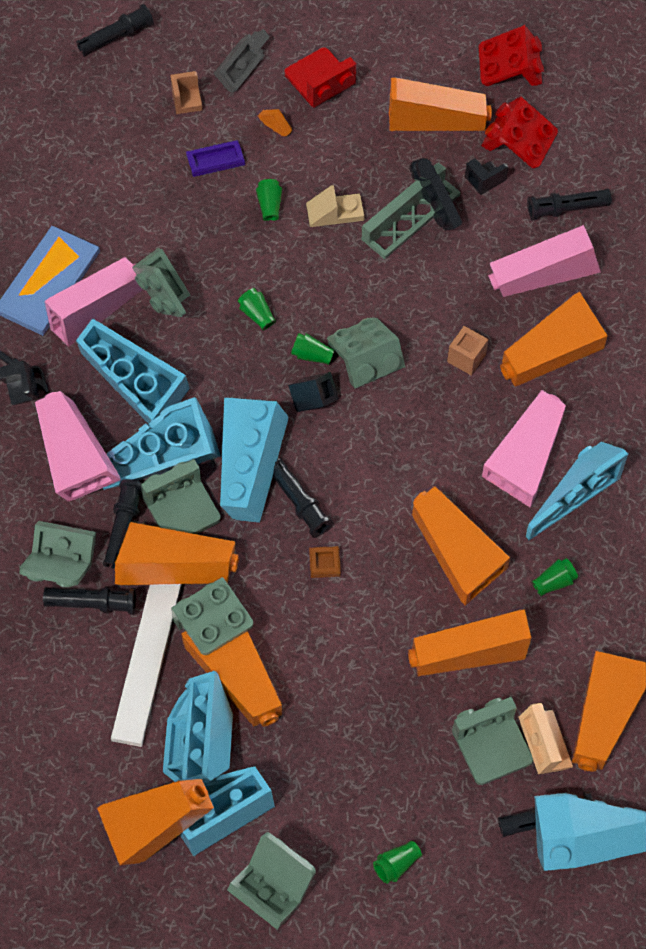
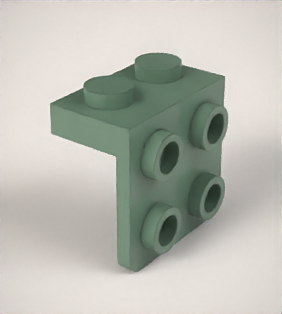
[132,248,190,317]
[327,318,405,388]
[141,459,220,534]
[19,521,96,587]
[171,577,253,655]
[452,697,533,785]
[227,832,316,930]

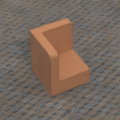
[170,71,202,114]
[447,326,488,376]

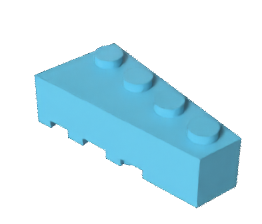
[76,319,190,423]
[220,398,289,523]

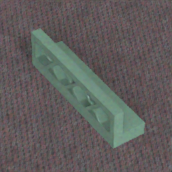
[361,162,461,259]

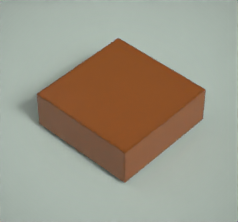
[309,546,341,578]

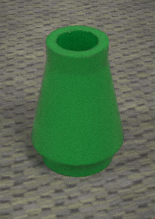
[255,179,283,221]
[237,288,276,331]
[291,333,335,365]
[531,558,578,597]
[373,841,422,884]

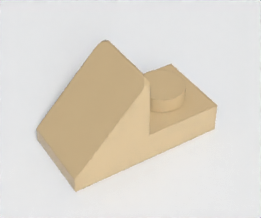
[306,185,364,227]

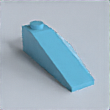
[103,397,220,490]
[526,442,628,540]
[534,793,646,871]

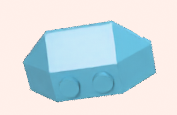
[163,671,233,783]

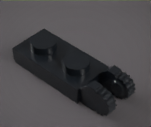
[409,158,463,231]

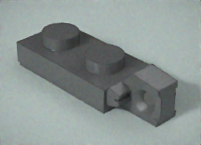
[213,29,270,92]

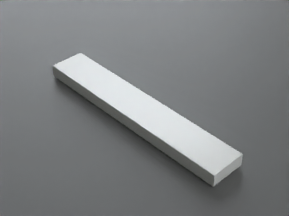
[111,584,182,747]

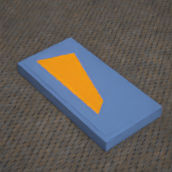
[0,226,100,336]

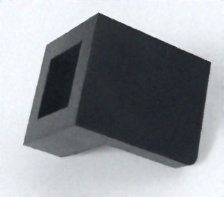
[465,158,509,195]
[0,360,40,405]
[288,372,339,412]

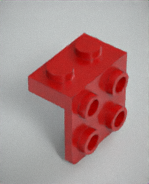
[479,25,544,86]
[285,47,357,108]
[481,96,558,168]

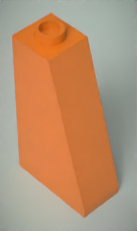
[389,78,491,131]
[500,292,607,387]
[412,486,510,606]
[115,522,239,585]
[408,609,531,676]
[182,631,282,727]
[572,651,646,772]
[97,779,214,865]

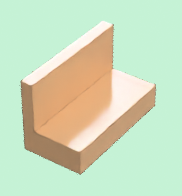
[519,703,573,774]

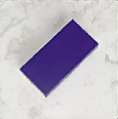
[186,140,245,177]

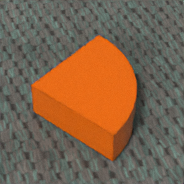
[258,109,292,136]

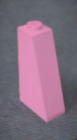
[488,225,601,297]
[45,257,143,347]
[482,390,566,507]
[35,391,121,501]

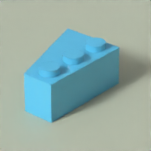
[180,766,275,856]

